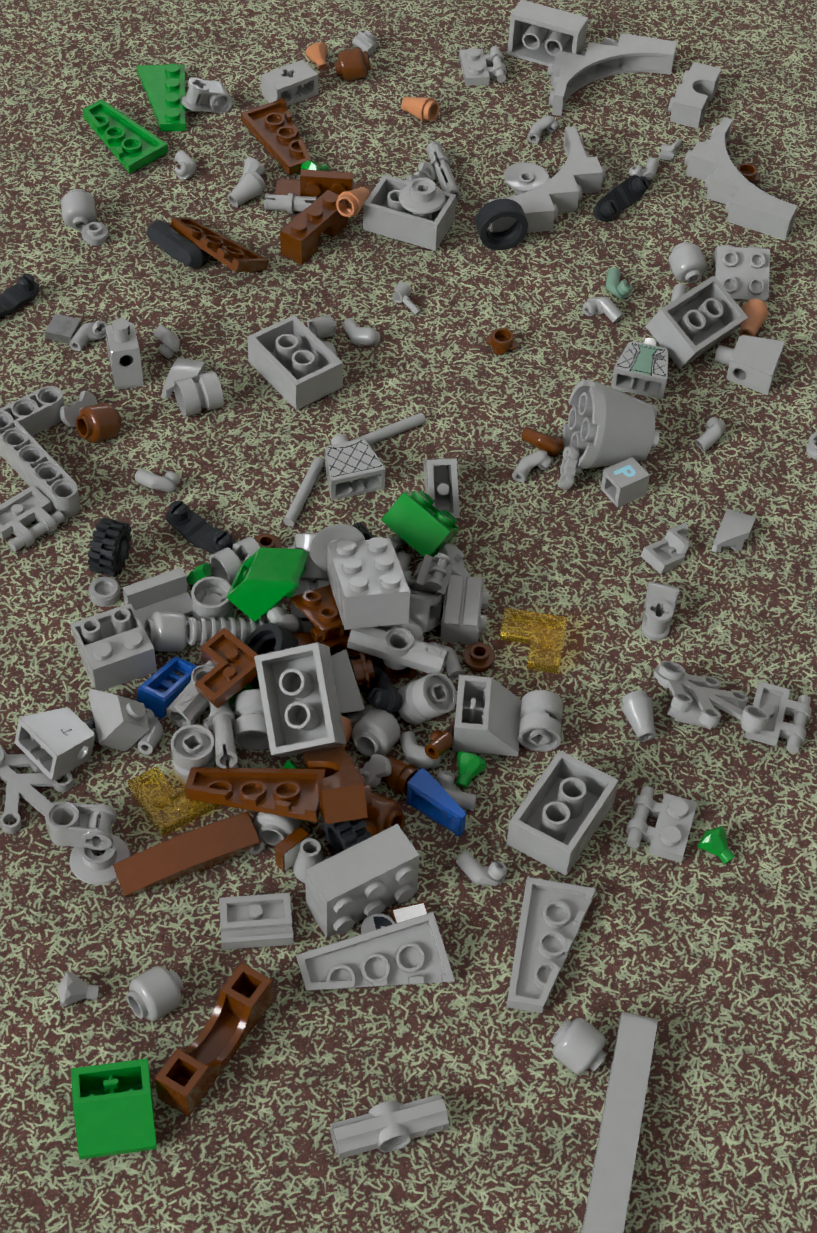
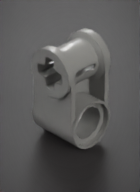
[181,77,233,114]
[641,581,680,641]
[47,801,117,850]

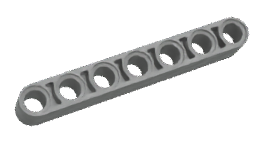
[582,1011,658,1233]

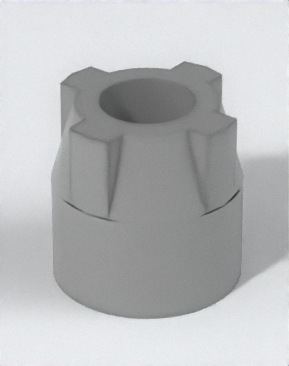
[308,314,337,339]

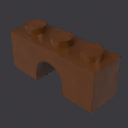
[280,190,349,265]

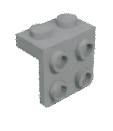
[711,245,770,302]

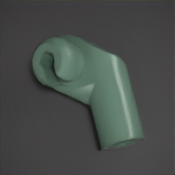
[605,267,633,299]

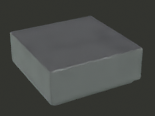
[45,314,82,344]

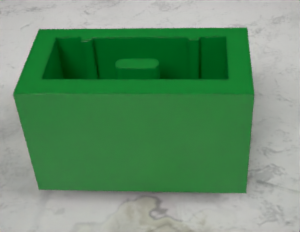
[381,490,461,557]
[226,547,309,622]
[71,1058,157,1160]

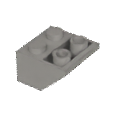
[70,603,157,691]
[452,675,521,756]

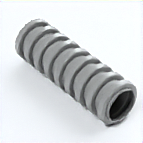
[186,617,270,646]

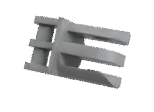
[412,553,454,595]

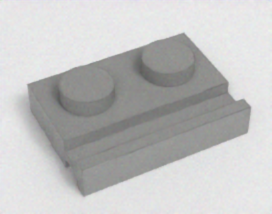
[219,893,294,950]

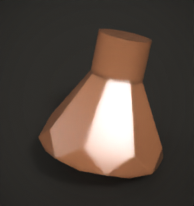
[305,42,328,70]

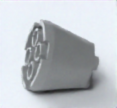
[563,380,659,469]

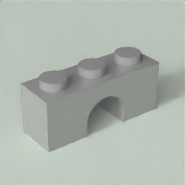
[668,62,721,129]

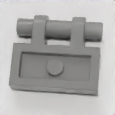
[459,46,507,86]
[0,485,65,552]
[744,681,812,753]
[626,786,698,863]

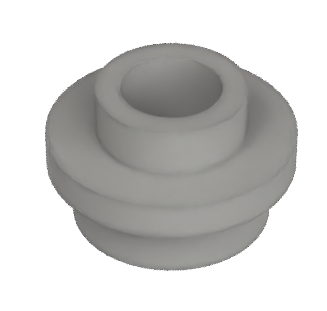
[81,222,108,246]

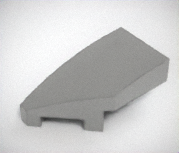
[162,358,205,398]
[711,509,756,553]
[641,523,689,575]

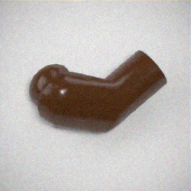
[521,427,564,456]
[425,730,453,759]

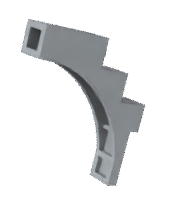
[547,33,677,116]
[684,117,798,240]
[488,126,606,233]

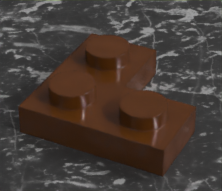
[194,628,258,708]

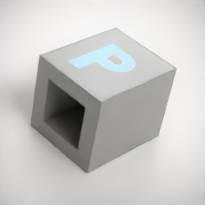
[601,457,650,508]

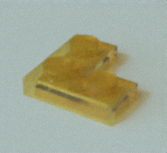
[500,608,567,674]
[127,766,220,836]

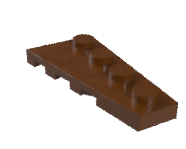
[241,98,312,176]
[170,217,270,273]
[185,767,326,822]

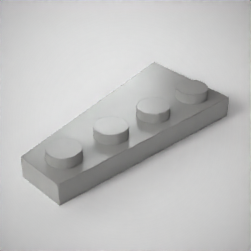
[506,877,596,1013]
[296,912,455,991]

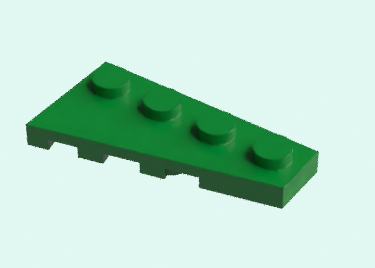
[136,63,186,132]
[82,99,168,174]

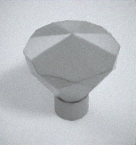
[239,157,266,182]
[57,971,99,1007]

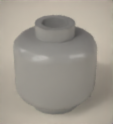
[61,189,97,230]
[668,242,707,284]
[144,611,189,652]
[352,709,400,757]
[254,812,303,846]
[126,966,184,1021]
[550,1018,607,1074]

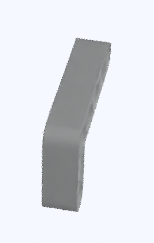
[0,386,80,518]

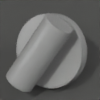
[352,30,378,55]

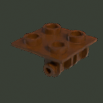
[290,585,351,642]

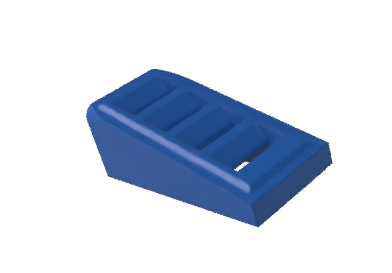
[137,656,197,719]
[406,768,466,836]

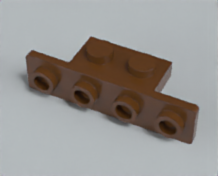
[275,169,376,198]

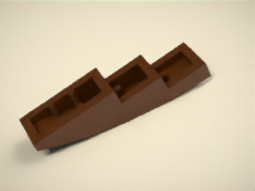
[113,811,262,898]

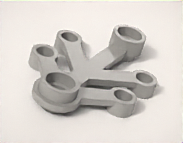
[653,661,770,734]
[0,747,73,834]

